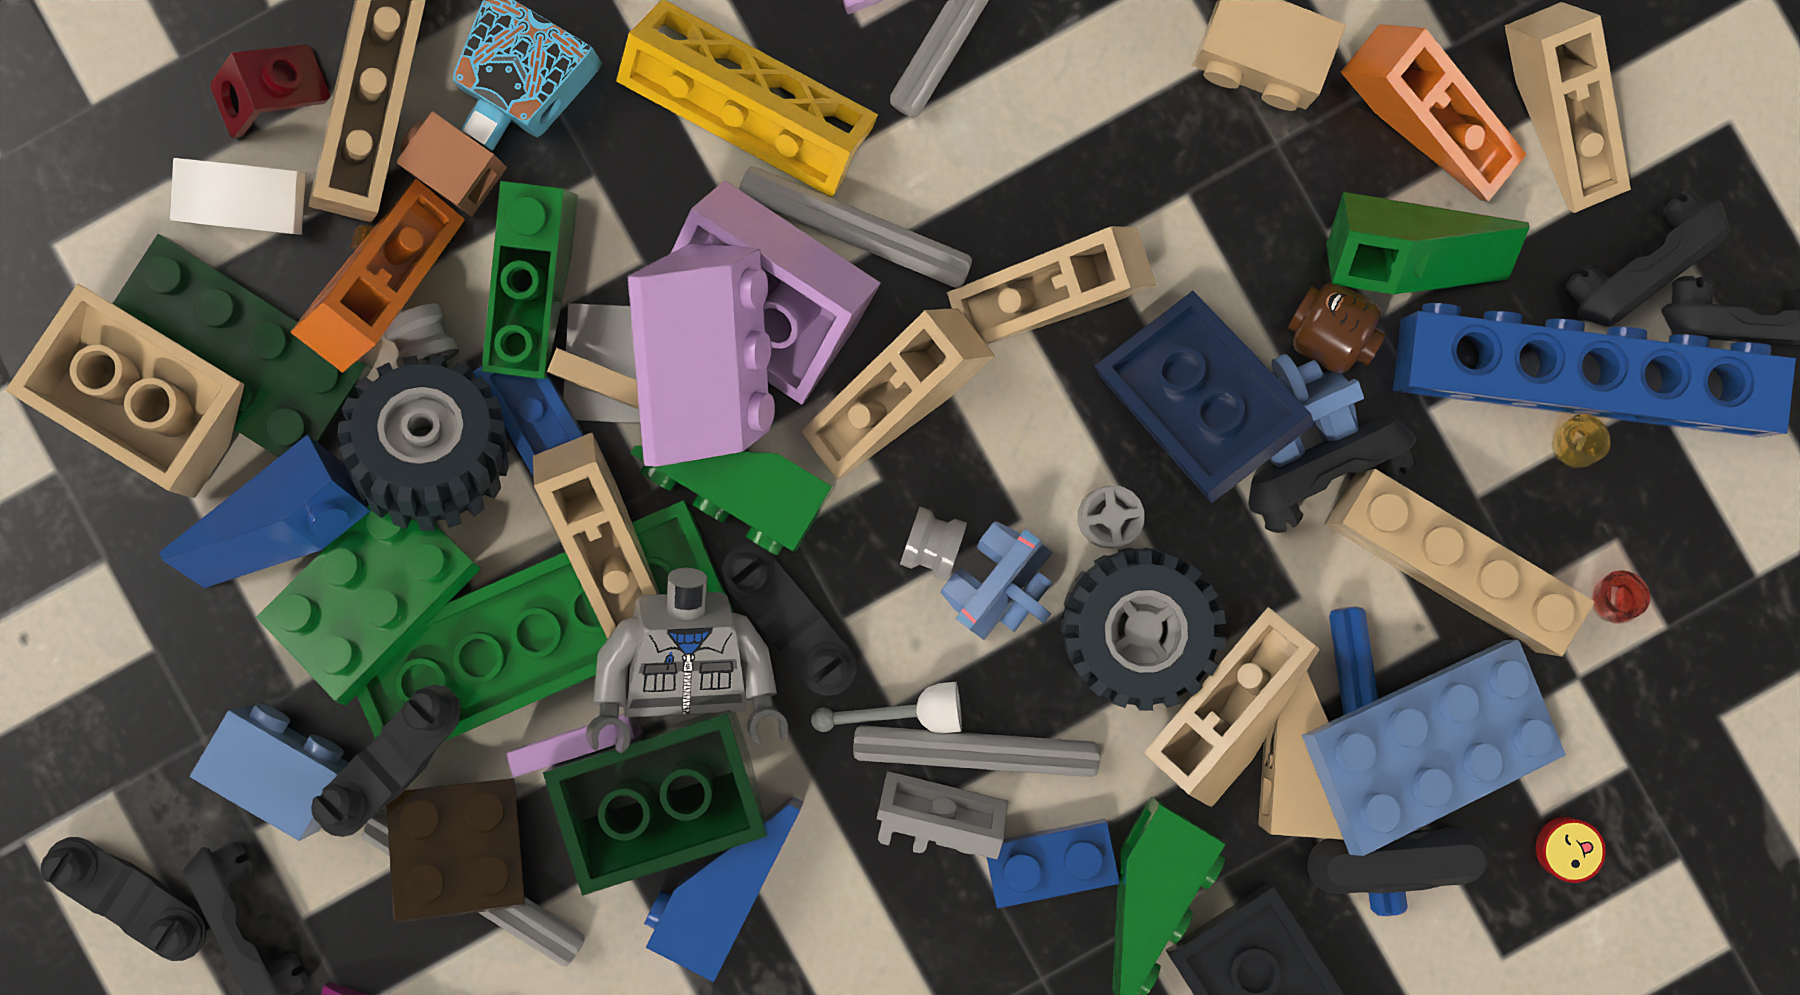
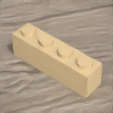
[308,0,426,222]
[1325,469,1595,656]

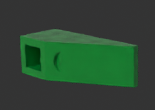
[481,181,578,379]
[1326,192,1530,295]
[630,445,834,556]
[1112,796,1226,995]

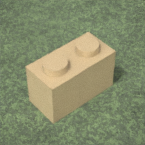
[1192,0,1346,111]

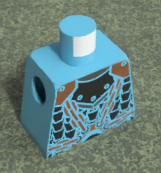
[453,0,602,151]

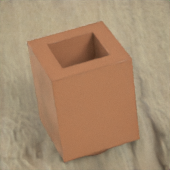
[396,111,507,217]

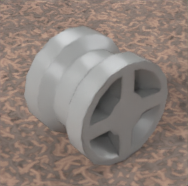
[384,303,459,368]
[1077,486,1144,548]
[900,507,967,581]

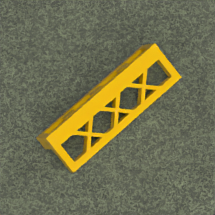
[616,0,878,198]

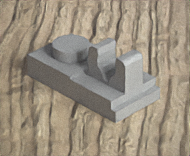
[877,771,1008,859]

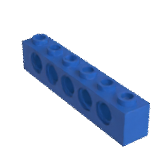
[1392,303,1796,438]

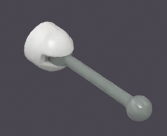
[811,682,962,733]

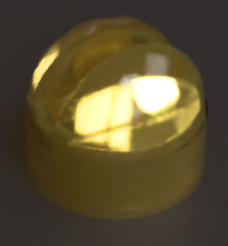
[1552,414,1611,468]

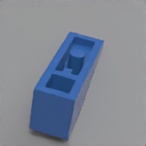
[159,435,370,588]
[644,796,804,982]

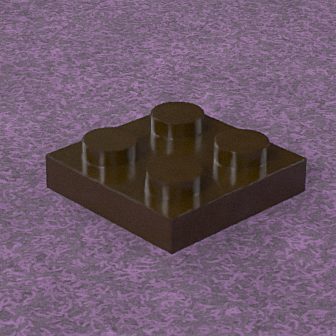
[386,778,525,923]

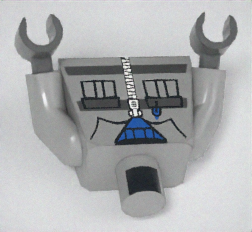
[586,568,788,753]

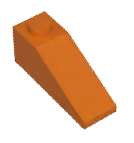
[1341,24,1527,202]
[291,179,465,373]

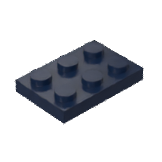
[1095,291,1314,504]

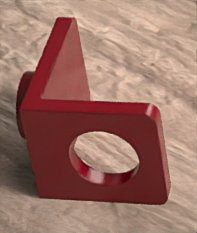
[210,44,330,139]

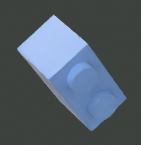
[189,703,349,841]

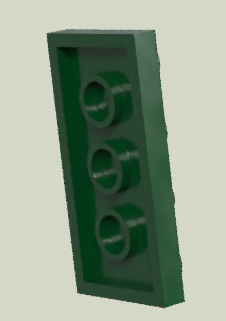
[112,234,373,457]

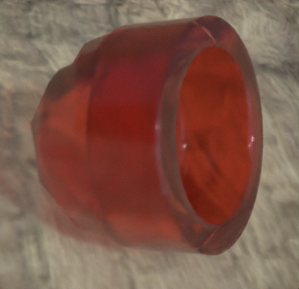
[1591,570,1650,624]

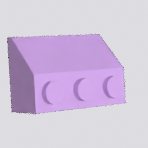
[671,180,881,404]
[628,243,775,467]

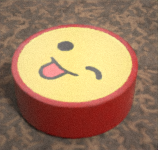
[1536,817,1606,883]

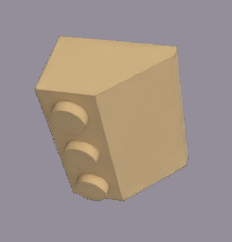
[5,283,244,498]

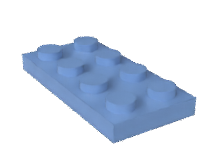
[1302,639,1566,856]

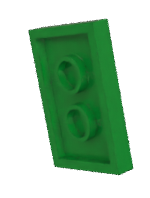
[256,505,481,706]

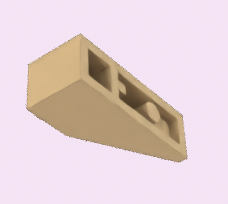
[1505,2,1631,213]
[947,226,1157,345]
[801,308,995,480]
[533,432,660,638]
[1144,607,1319,807]
[1258,671,1344,840]

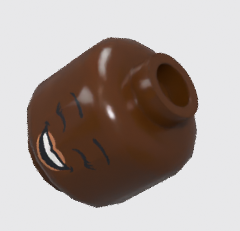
[1287,282,1387,374]

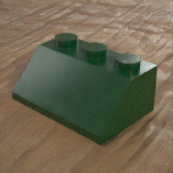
[543,710,768,896]

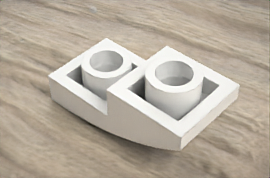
[170,158,306,235]

